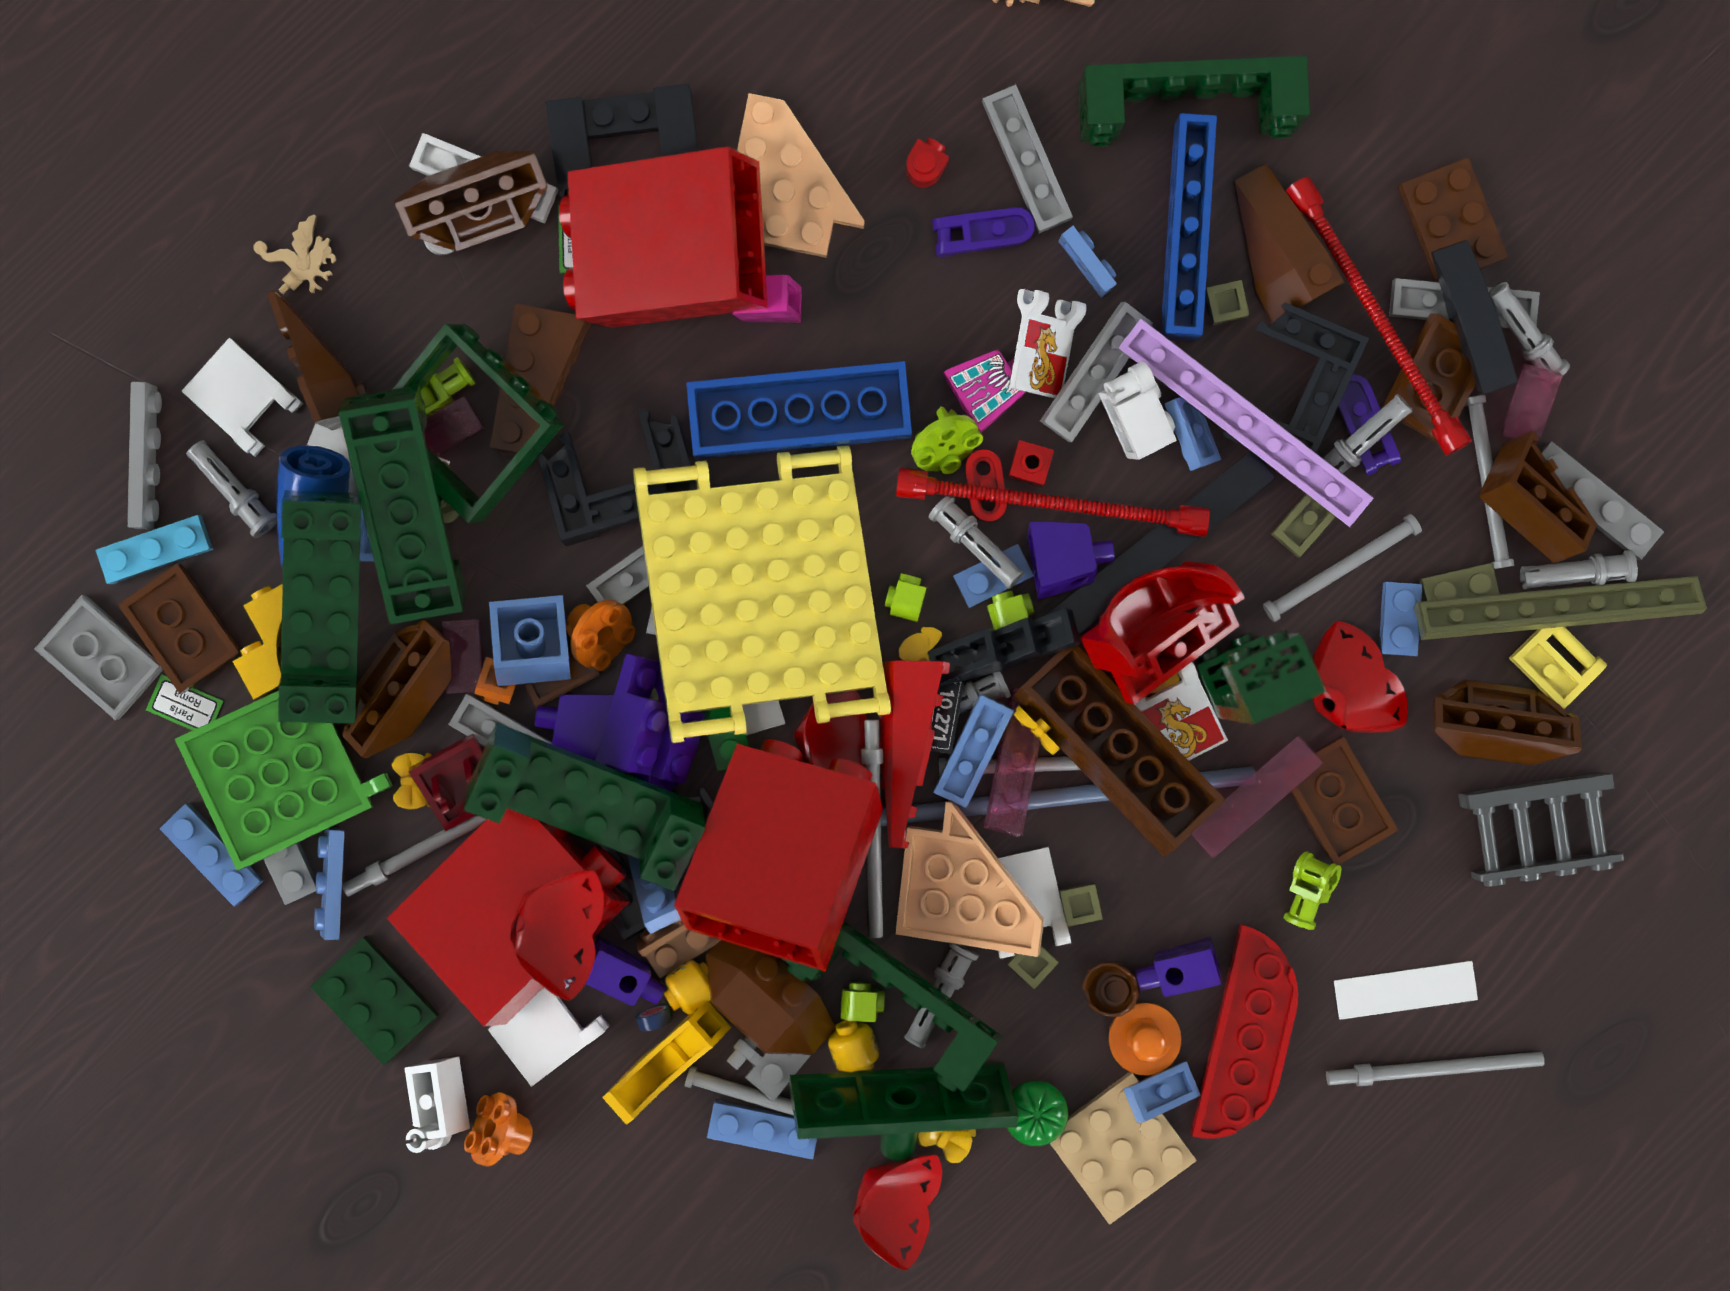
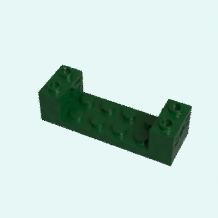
[1078,56,1310,147]
[338,385,466,624]
[278,490,361,723]
[1194,630,1326,724]
[464,723,706,891]
[783,921,1004,1092]

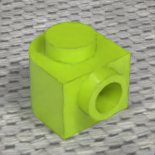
[885,573,927,622]
[987,591,1035,630]
[841,981,885,1022]

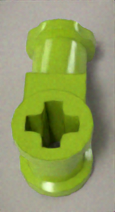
[421,357,476,421]
[1283,851,1342,930]

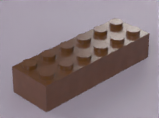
[1012,645,1226,857]

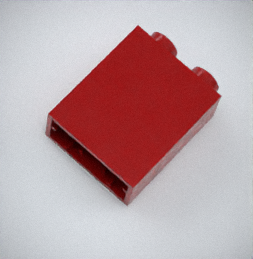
[559,147,768,328]
[674,739,883,972]
[387,808,630,1027]

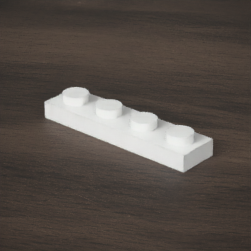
[409,133,558,224]

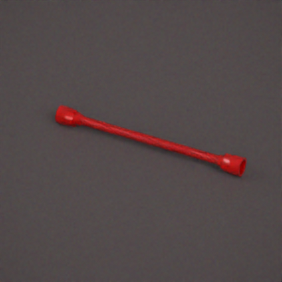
[1285,176,1472,456]
[896,468,1210,537]

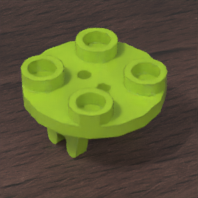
[911,406,983,474]

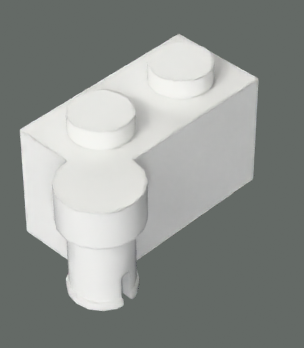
[1098,361,1177,460]
[405,1056,470,1153]

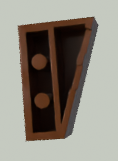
[1478,430,1597,564]

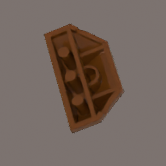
[394,151,548,251]
[342,620,452,758]
[1433,680,1582,766]
[706,940,836,1055]

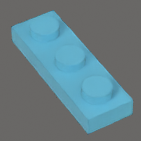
[96,515,214,584]

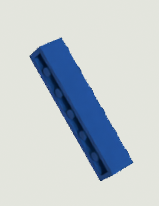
[1161,113,1217,341]

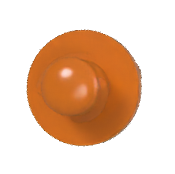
[566,599,636,671]
[1108,1002,1181,1075]
[464,1092,533,1167]

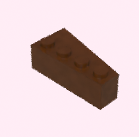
[490,304,593,455]

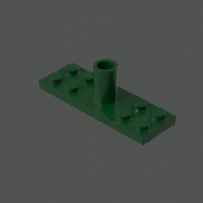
[789,1064,1019,1161]

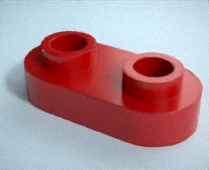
[965,449,1007,522]

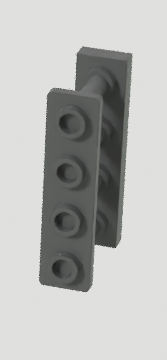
[1458,772,1624,887]

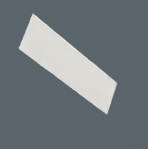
[1334,961,1478,1020]

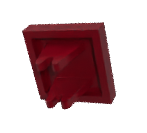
[409,734,484,832]

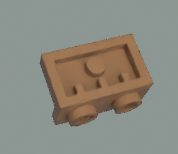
[637,920,721,978]

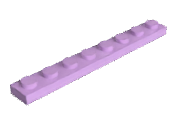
[1118,318,1373,527]

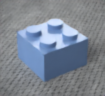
[489,595,571,686]

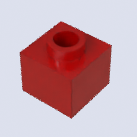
[1008,440,1054,487]

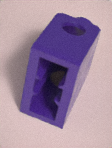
[1027,522,1115,599]
[535,694,614,760]
[586,935,666,1006]
[1135,937,1221,997]

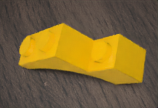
[233,584,283,700]
[602,1002,731,1125]

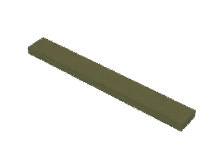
[1414,576,1707,640]

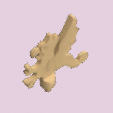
[253,214,336,295]

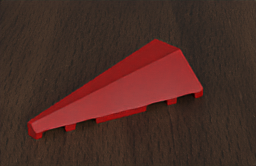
[879,660,950,849]

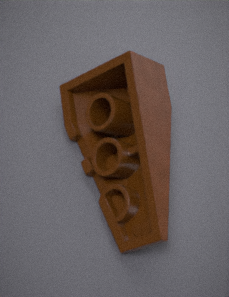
[1233,163,1344,323]
[267,290,370,431]

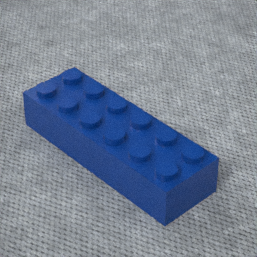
[686,361,912,459]

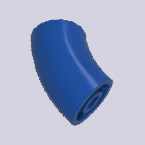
[277,445,351,568]

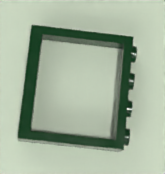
[392,324,564,523]

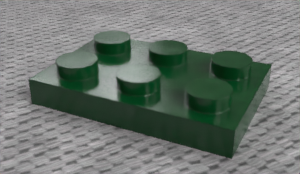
[310,936,439,1066]

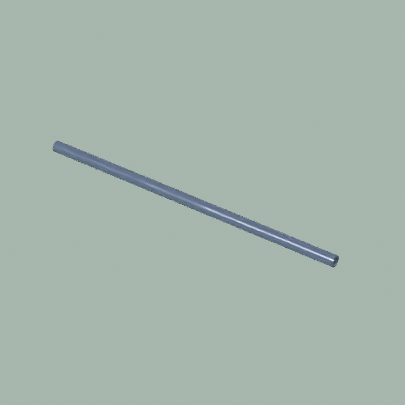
[881,766,1256,826]

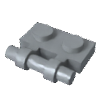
[727,1037,810,1101]

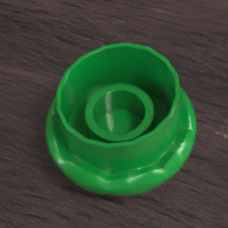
[1006,1080,1068,1147]

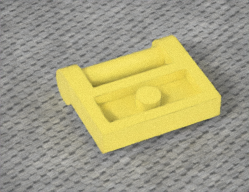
[1509,627,1607,709]

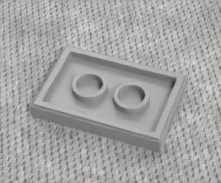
[34,595,163,720]

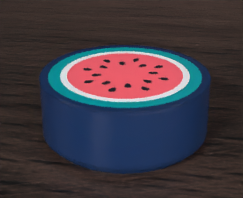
[635,1004,674,1031]

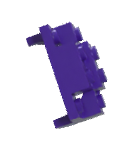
[595,653,705,791]

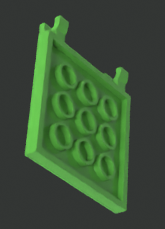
[175,691,394,871]

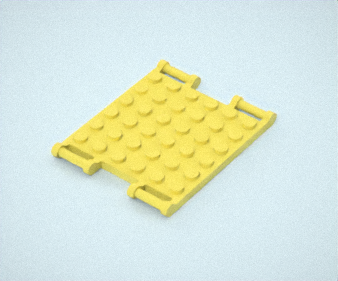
[633,445,891,743]

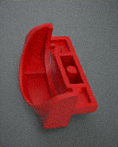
[1080,561,1244,705]

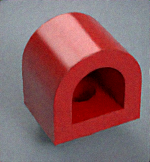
[906,138,949,188]

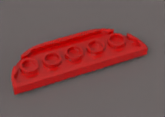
[1190,923,1298,1139]

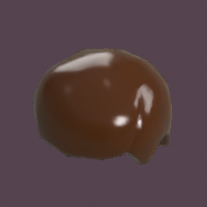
[1082,962,1140,1017]

